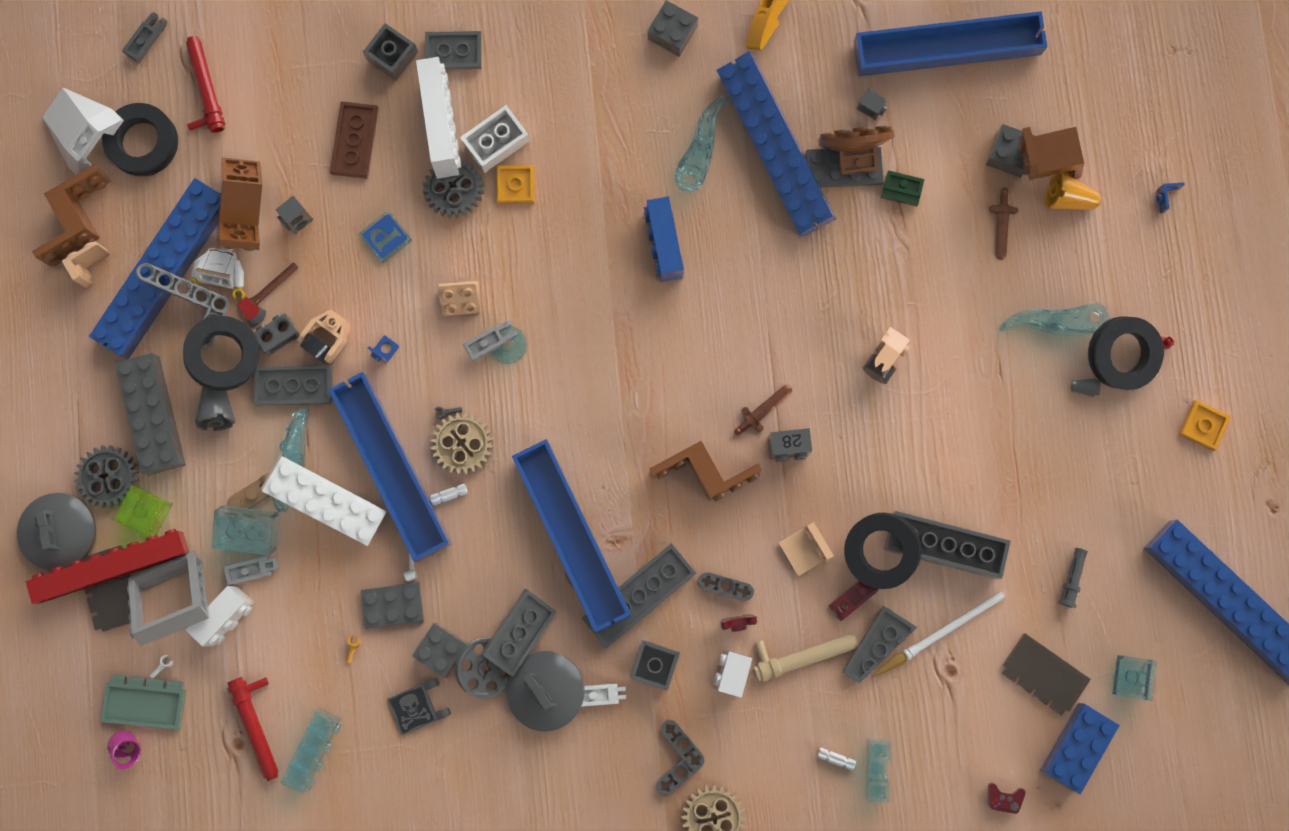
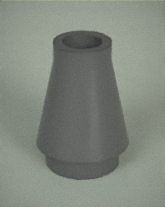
[1071,378,1101,397]

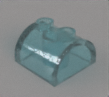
[1112,655,1157,701]

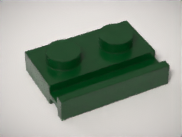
[881,170,924,207]

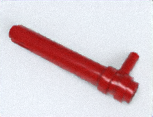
[186,36,225,133]
[227,677,279,782]

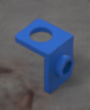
[1156,182,1185,213]
[368,336,399,363]

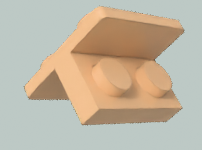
[438,281,480,316]

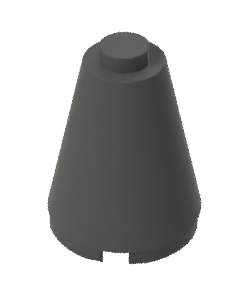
[195,386,235,431]

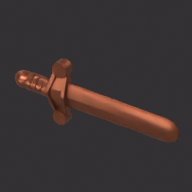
[989,187,1018,260]
[734,385,792,435]

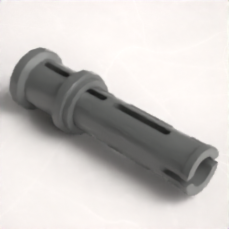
[1058,548,1088,608]

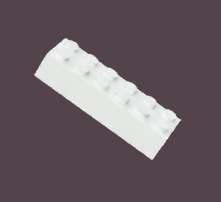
[416,57,462,179]
[261,455,387,546]

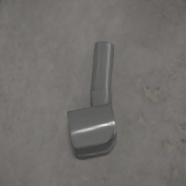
[434,407,462,419]

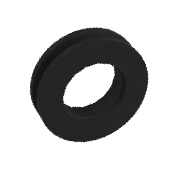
[102,103,178,177]
[183,316,259,391]
[1088,316,1164,390]
[844,512,922,589]

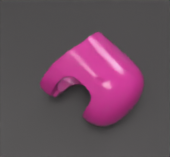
[107,731,141,770]

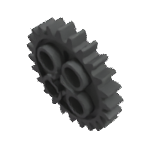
[423,160,484,218]
[74,445,139,508]

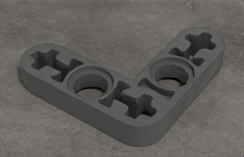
[656,720,704,795]

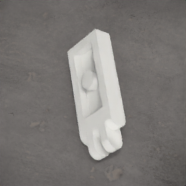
[582,683,626,707]

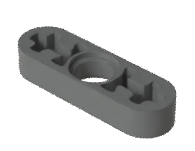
[698,572,754,601]

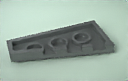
[842,606,917,683]

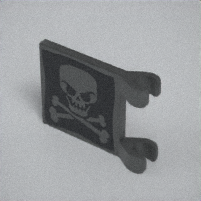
[388,678,451,735]

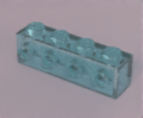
[281,708,341,793]

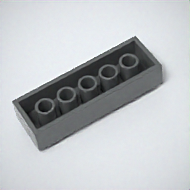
[115,353,186,476]
[884,511,1011,579]

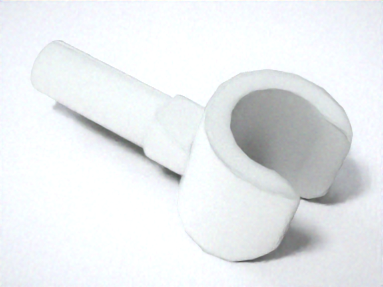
[404,554,417,582]
[150,655,174,679]

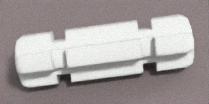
[430,484,468,505]
[817,748,856,771]

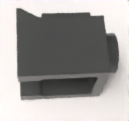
[857,88,888,120]

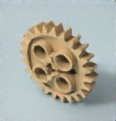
[431,412,494,475]
[681,784,746,831]

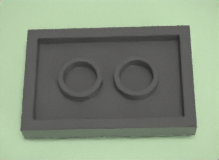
[425,31,482,70]
[361,582,424,629]

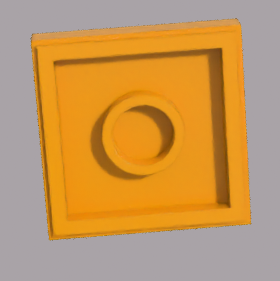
[497,165,535,204]
[1178,400,1231,451]

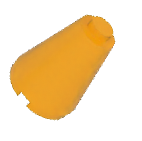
[1044,173,1101,210]

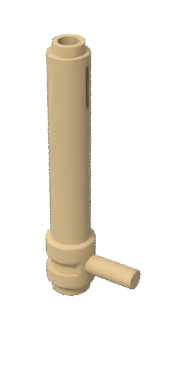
[753,635,858,682]

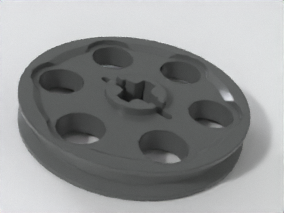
[455,638,509,698]

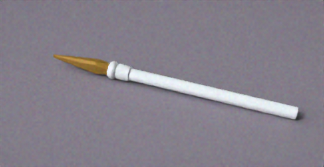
[872,592,1005,677]

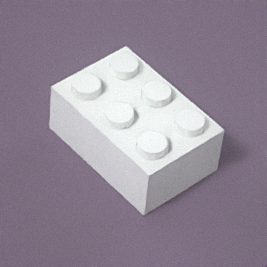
[460,105,530,173]
[186,586,255,646]
[713,651,752,698]

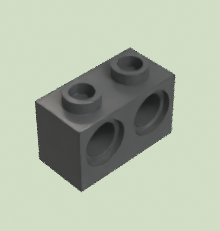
[276,196,313,234]
[254,313,300,356]

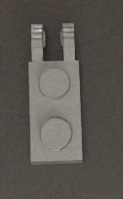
[463,321,519,362]

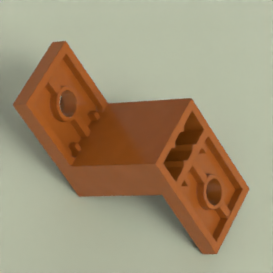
[1018,127,1084,180]
[218,157,263,251]
[32,165,111,267]
[650,441,762,502]

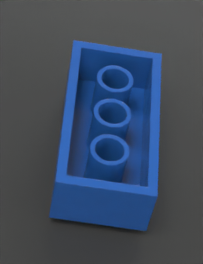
[643,196,684,282]
[1040,703,1120,795]

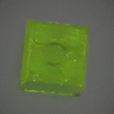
[114,485,173,537]

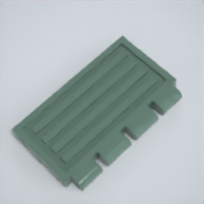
[100,675,186,730]

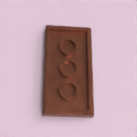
[330,101,379,179]

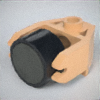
[297,309,350,364]
[863,327,909,384]

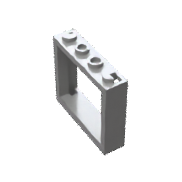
[127,551,209,646]

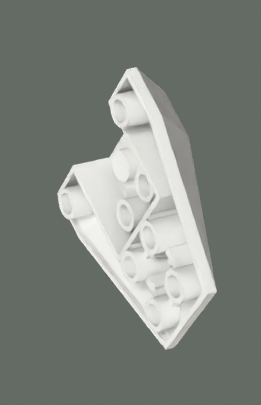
[43,88,124,174]

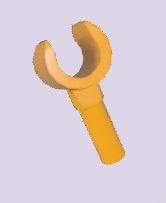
[346,635,361,663]

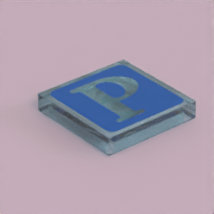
[359,211,412,263]

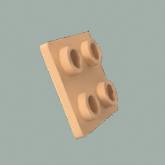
[62,241,110,289]
[779,522,834,576]

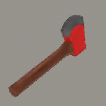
[237,262,299,326]

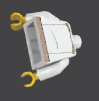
[188,247,246,300]

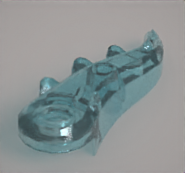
[674,96,728,193]
[999,303,1110,336]
[273,407,309,512]

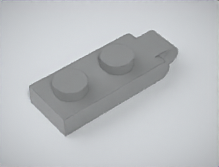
[224,556,279,586]

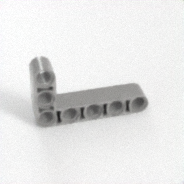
[135,263,229,348]

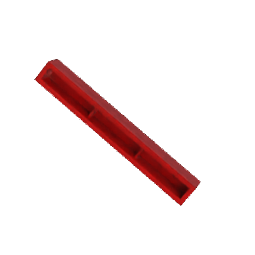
[25,529,189,604]

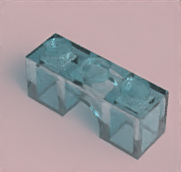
[866,739,891,803]

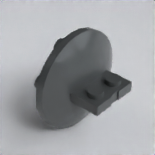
[17,493,96,570]
[506,651,585,731]

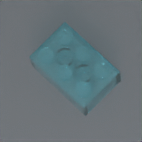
[212,506,279,556]

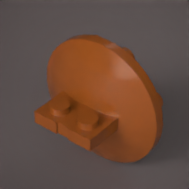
[818,126,895,175]

